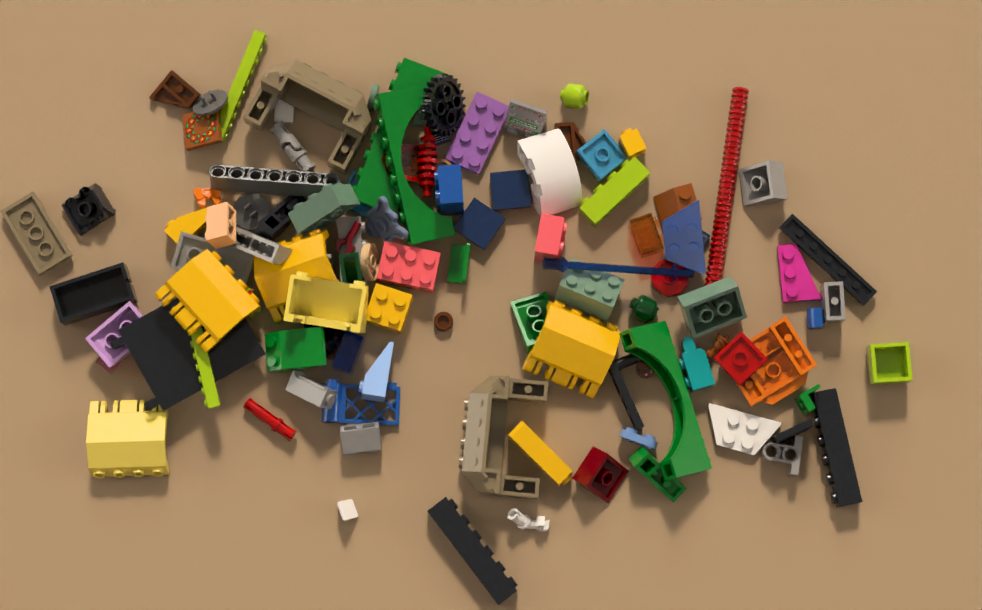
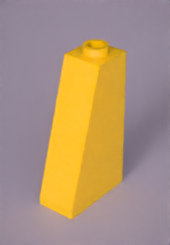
[508,421,572,486]

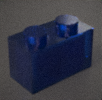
[332,331,365,376]

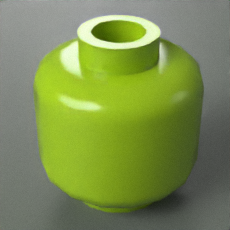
[560,83,589,109]

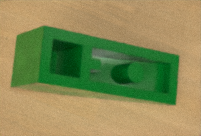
[629,445,687,503]

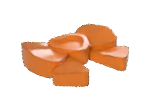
[194,188,222,208]

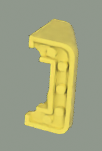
[283,271,369,333]

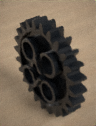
[421,74,466,136]

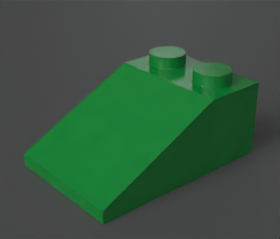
[510,291,550,356]
[265,326,327,373]

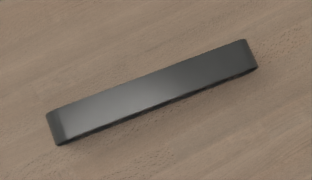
[209,165,340,197]

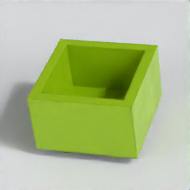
[866,342,913,386]

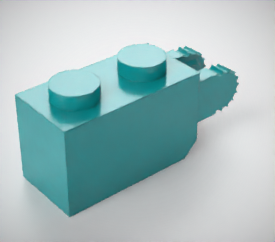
[678,336,715,393]

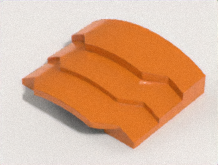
[736,316,817,406]

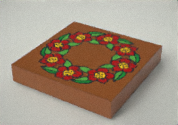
[182,110,222,151]

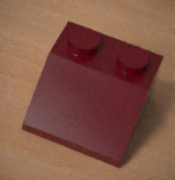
[572,446,629,503]

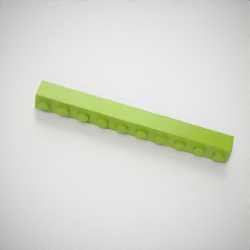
[220,30,268,143]
[182,306,221,409]

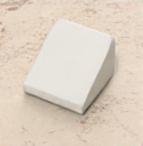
[337,499,358,522]

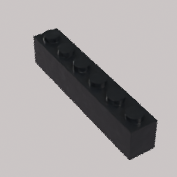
[810,388,862,508]
[428,497,518,605]

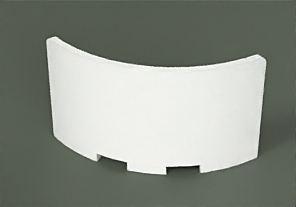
[517,129,583,217]

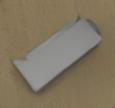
[285,370,338,410]

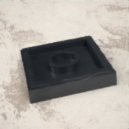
[771,419,814,444]

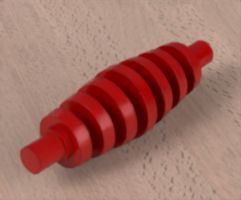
[417,127,438,197]

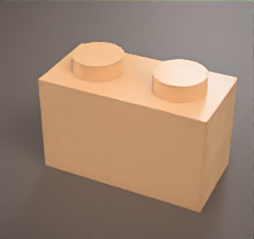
[205,202,236,249]

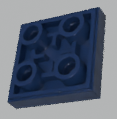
[490,169,531,211]
[454,198,506,250]

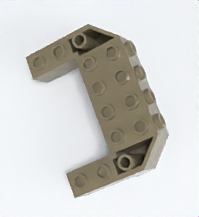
[243,60,372,175]
[459,376,548,500]

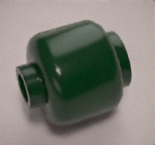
[629,294,659,323]

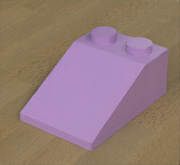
[85,301,144,368]

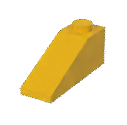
[164,204,217,244]

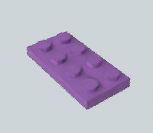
[445,92,509,175]

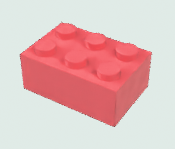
[534,213,567,265]
[377,241,441,293]

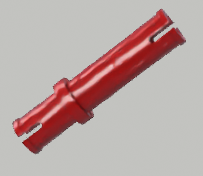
[243,398,297,441]

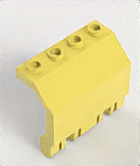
[86,400,169,479]

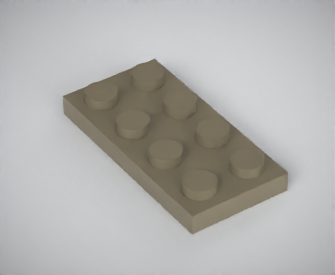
[0,192,73,276]

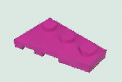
[777,244,821,303]

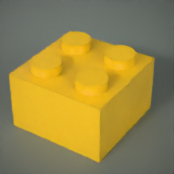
[366,283,413,334]

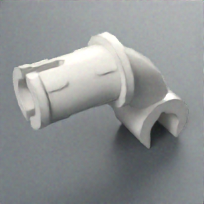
[508,508,550,532]

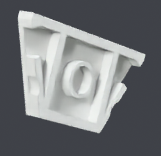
[708,403,781,456]

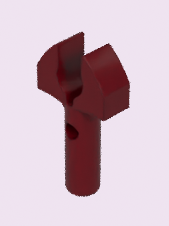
[336,221,361,254]

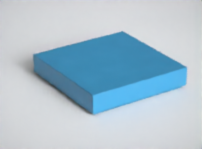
[575,129,628,182]

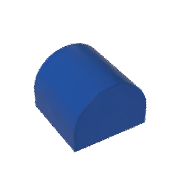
[806,307,823,330]

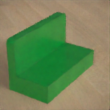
[447,243,471,285]
[794,384,821,416]

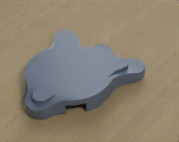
[366,196,409,242]

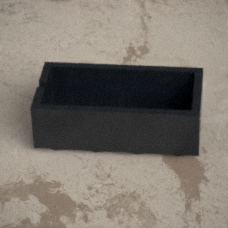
[49,262,138,326]

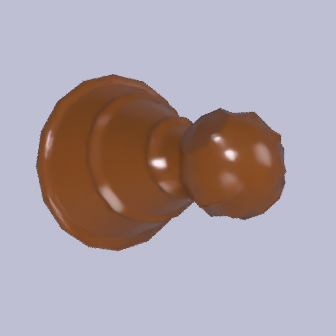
[705,333,730,360]

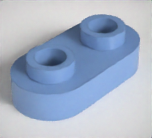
[619,427,658,450]

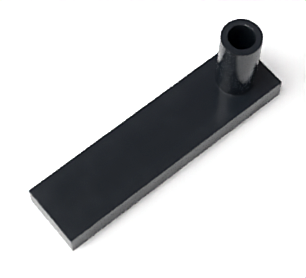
[608,354,644,431]

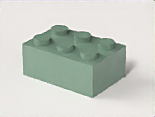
[288,183,360,234]
[554,258,625,321]
[677,276,747,339]

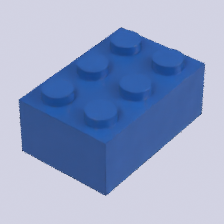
[434,164,464,215]

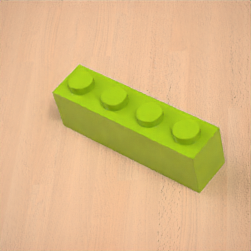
[579,157,650,228]

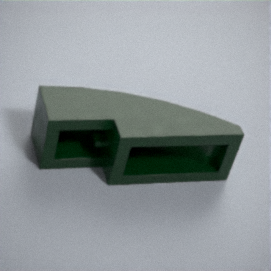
[339,252,363,284]

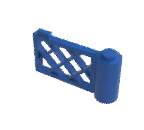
[321,379,400,426]

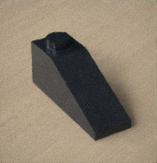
[254,196,307,241]

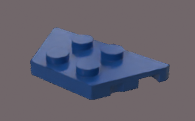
[662,200,706,274]

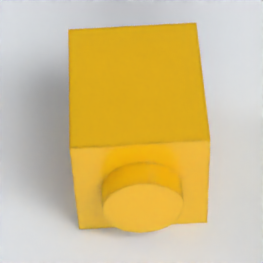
[619,128,647,159]

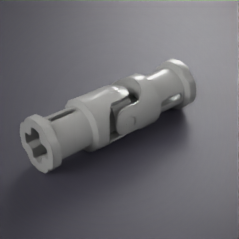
[270,121,316,172]

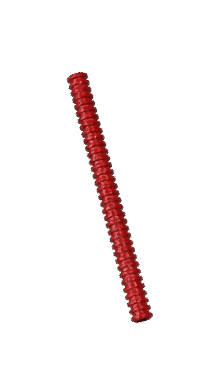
[704,87,749,286]

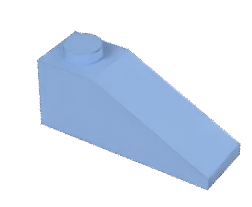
[358,342,394,402]

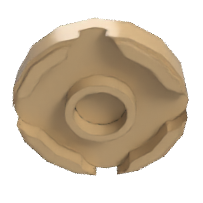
[360,243,379,281]

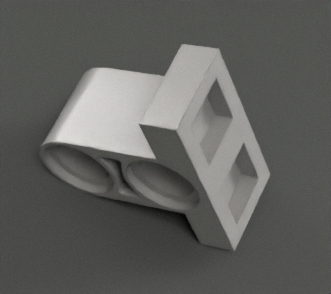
[761,435,803,477]

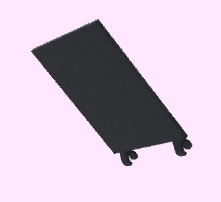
[110,298,266,411]

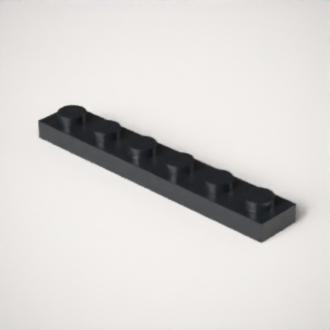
[779,213,877,306]

